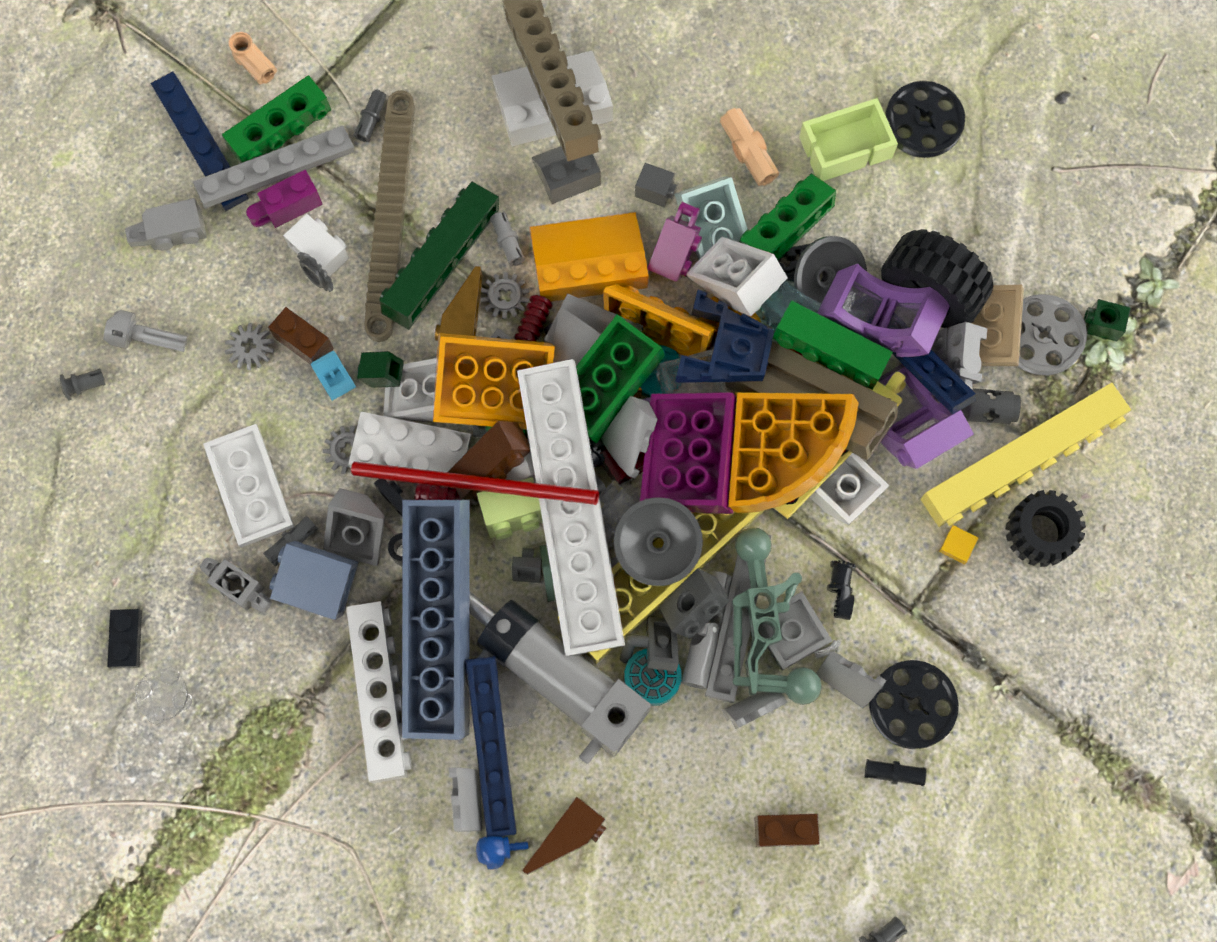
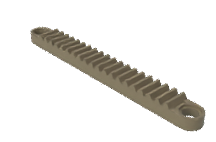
[364,90,415,342]

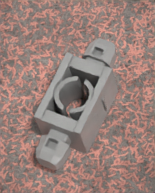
[200,558,272,612]

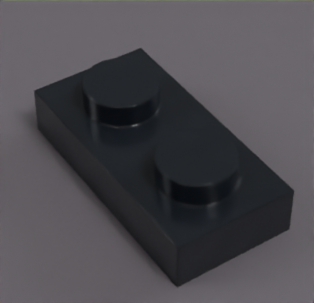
[374,479,411,517]
[107,609,142,669]

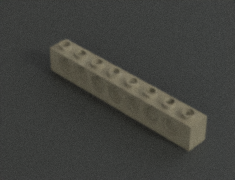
[502,0,601,161]

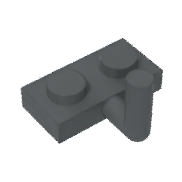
[620,616,679,671]

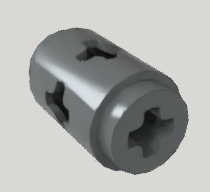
[961,388,1021,425]

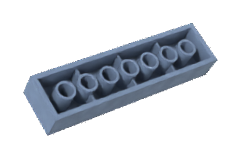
[402,500,470,740]

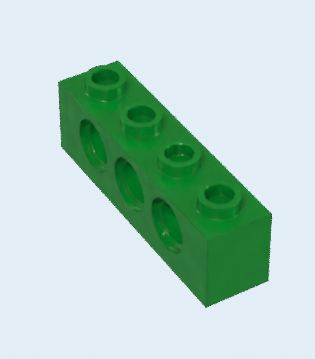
[221,75,331,163]
[739,173,836,260]

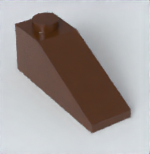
[522,797,606,875]

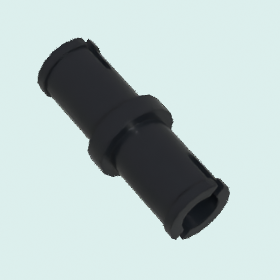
[864,759,927,787]

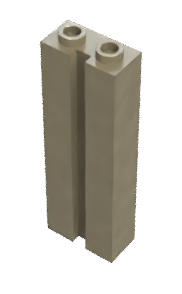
[725,341,898,461]

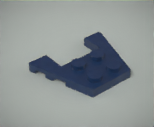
[675,289,774,383]

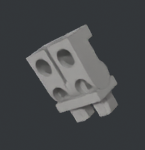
[931,322,987,402]

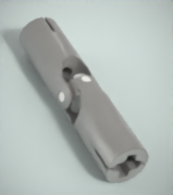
[681,571,732,689]

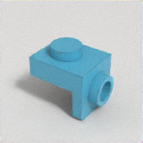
[311,351,356,401]

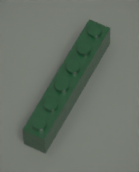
[379,181,499,330]

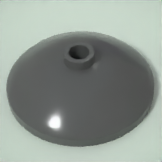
[794,236,867,313]
[614,497,703,586]

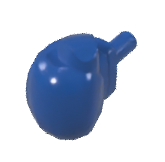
[476,836,529,870]

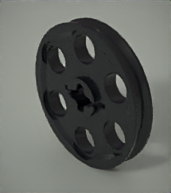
[885,81,965,158]
[869,660,959,749]

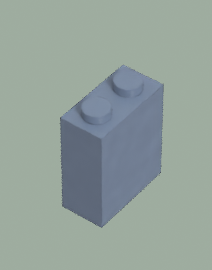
[270,541,359,620]

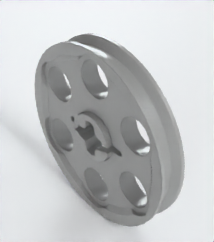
[1018,294,1087,376]

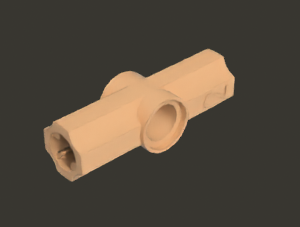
[720,108,779,186]

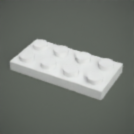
[348,412,471,488]
[203,424,294,548]

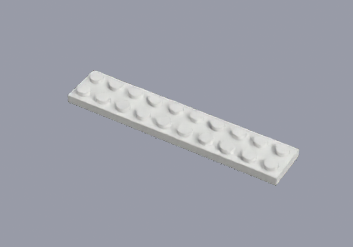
[517,359,625,656]

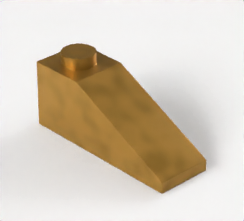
[435,266,483,341]

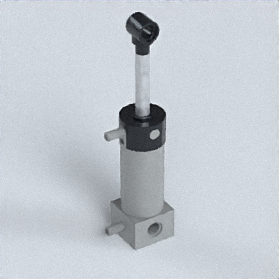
[388,533,651,764]

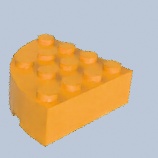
[728,393,859,513]

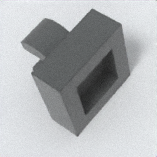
[512,548,542,583]

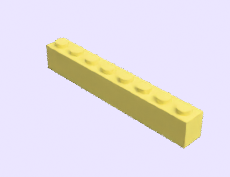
[920,383,1131,527]

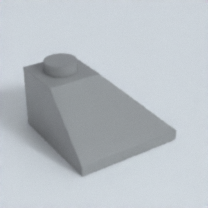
[323,488,385,566]

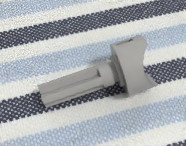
[104,310,187,352]

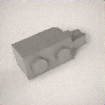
[125,198,207,250]

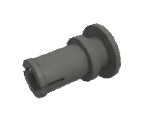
[60,368,106,401]
[859,917,907,942]

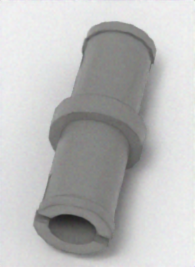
[490,212,525,266]

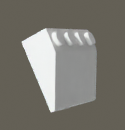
[492,51,613,147]

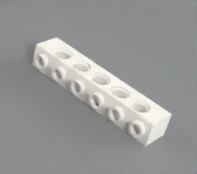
[346,601,412,783]

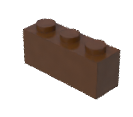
[448,421,531,501]

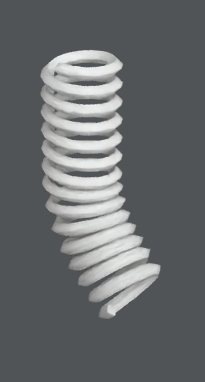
[814,639,841,659]

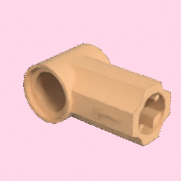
[229,32,277,85]

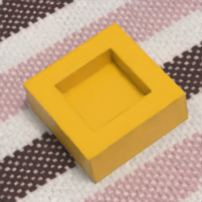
[939,525,978,565]

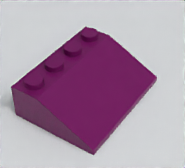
[640,392,737,514]

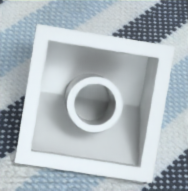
[810,453,890,525]

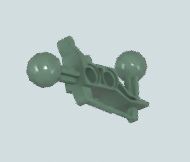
[732,527,822,705]

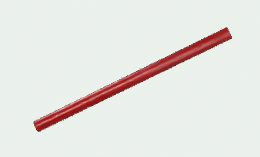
[351,461,599,505]

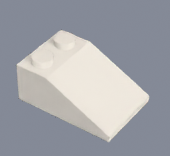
[686,237,787,316]
[384,358,437,421]

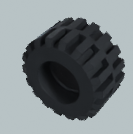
[1005,490,1086,567]

